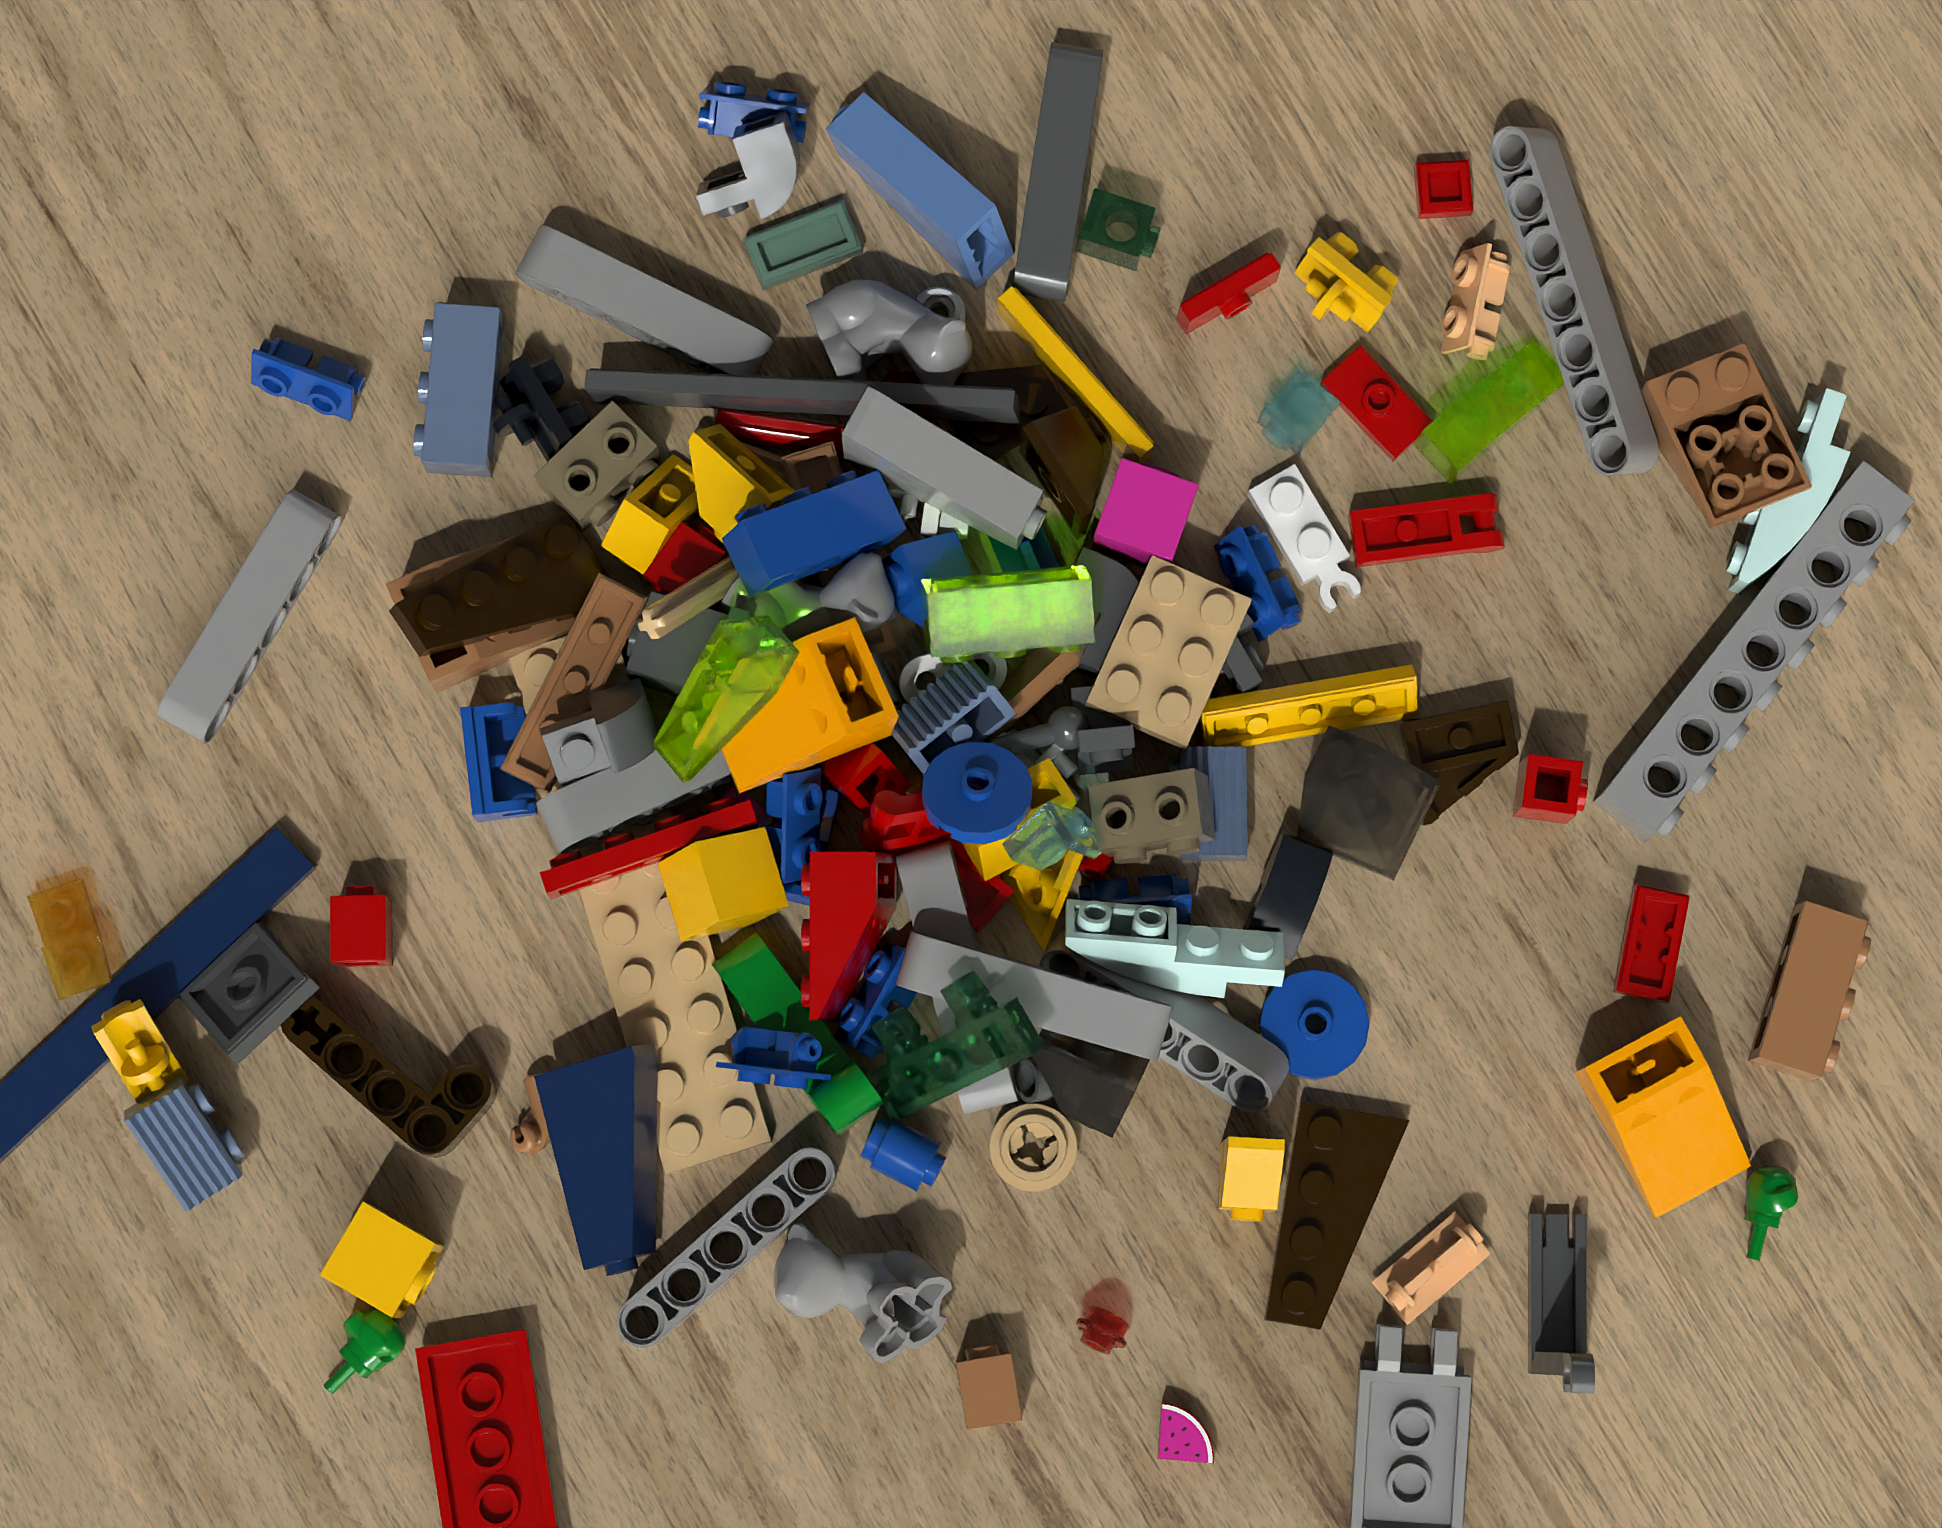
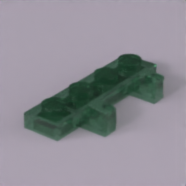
[866,971,1045,1122]

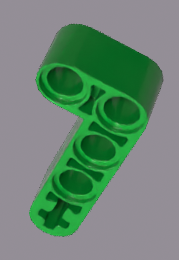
[711,932,883,1137]

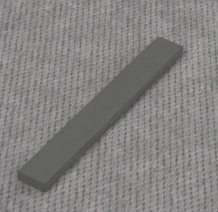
[584,368,1021,424]

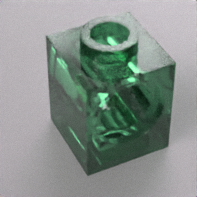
[1076,188,1161,271]

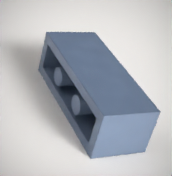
[413,303,505,477]

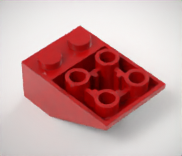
[801,852,897,1020]

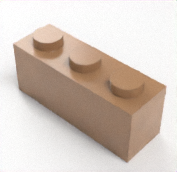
[1748,900,1871,1082]

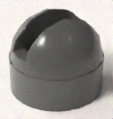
[1016,1057,1063,1103]

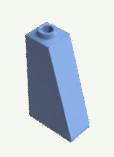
[826,92,1014,290]

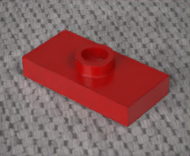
[1176,252,1281,335]
[1320,346,1434,462]
[1613,884,1690,1004]

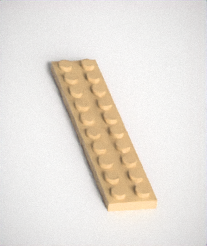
[509,636,772,1175]

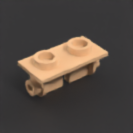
[1441,243,1511,360]
[1371,1211,1491,1325]

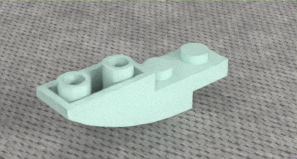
[1725,388,1850,593]
[1065,899,1285,998]

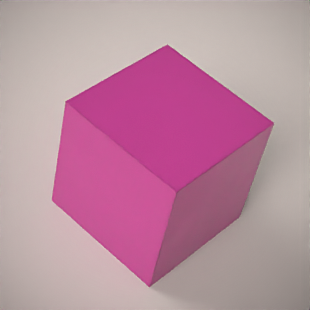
[1091,458,1199,569]

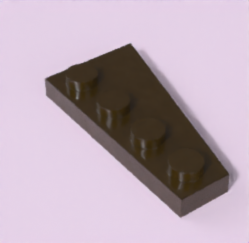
[389,510,611,657]
[1264,1101,1410,1330]

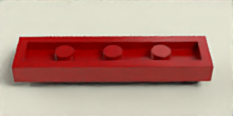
[539,796,759,900]

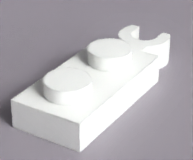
[1247,464,1361,613]

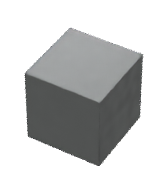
[626,591,728,704]

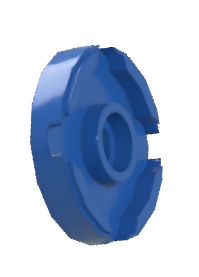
[922,742,1032,844]
[1259,969,1370,1080]

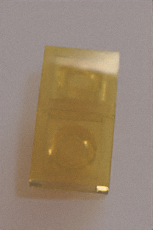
[27,878,113,1000]

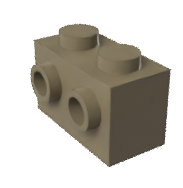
[534,401,661,531]
[1088,768,1216,864]

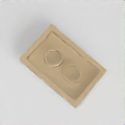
[1085,555,1252,750]

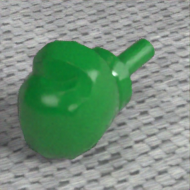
[1744,1165,1799,1261]
[324,1310,406,1394]

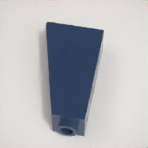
[534,1045,657,1276]

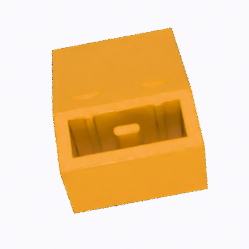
[697,617,899,793]
[1574,1016,1751,1218]

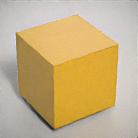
[657,827,789,942]
[320,1202,445,1319]

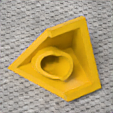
[998,831,1089,952]

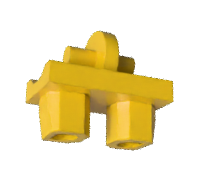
[1294,232,1398,333]
[91,999,189,1103]

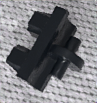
[493,356,590,462]

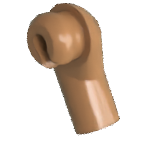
[510,1072,550,1154]

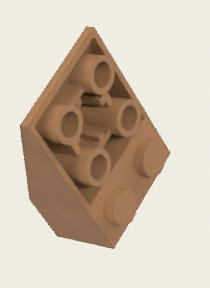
[1641,343,1812,529]
[386,536,576,693]

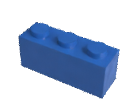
[722,470,906,598]

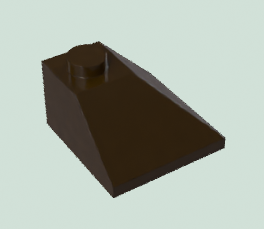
[1019,406,1107,540]

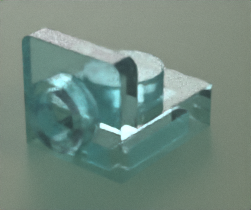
[1257,369,1341,455]
[1002,801,1103,871]

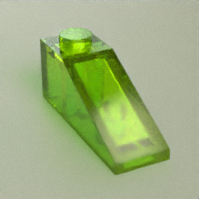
[1414,340,1565,485]
[654,615,800,782]

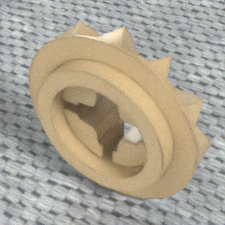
[989,1104,1077,1192]

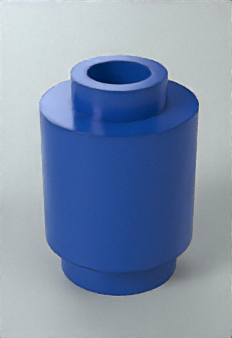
[860,1117,947,1192]

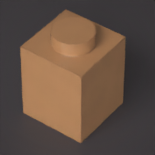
[956,1344,1022,1430]

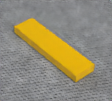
[997,286,1154,464]
[1200,664,1418,747]

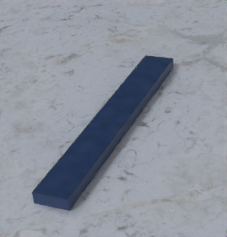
[0,827,316,1163]

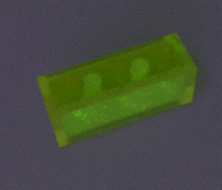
[921,565,1095,663]

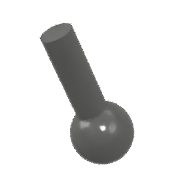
[988,706,1090,755]

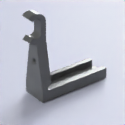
[1528,1213,1595,1393]

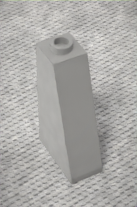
[842,386,1047,550]

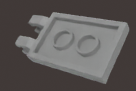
[1349,1323,1472,1528]

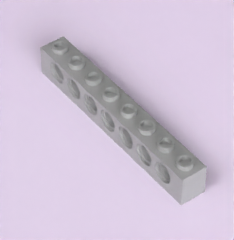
[1593,460,1915,842]

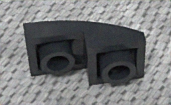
[1243,831,1333,961]

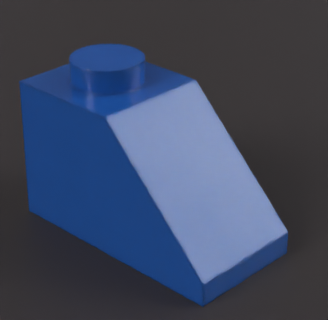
[882,530,994,646]

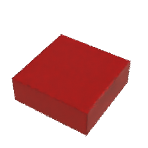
[1414,159,1473,219]

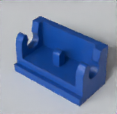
[460,703,537,822]

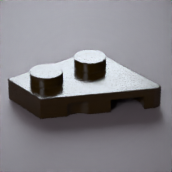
[946,365,1069,461]
[1399,700,1519,826]

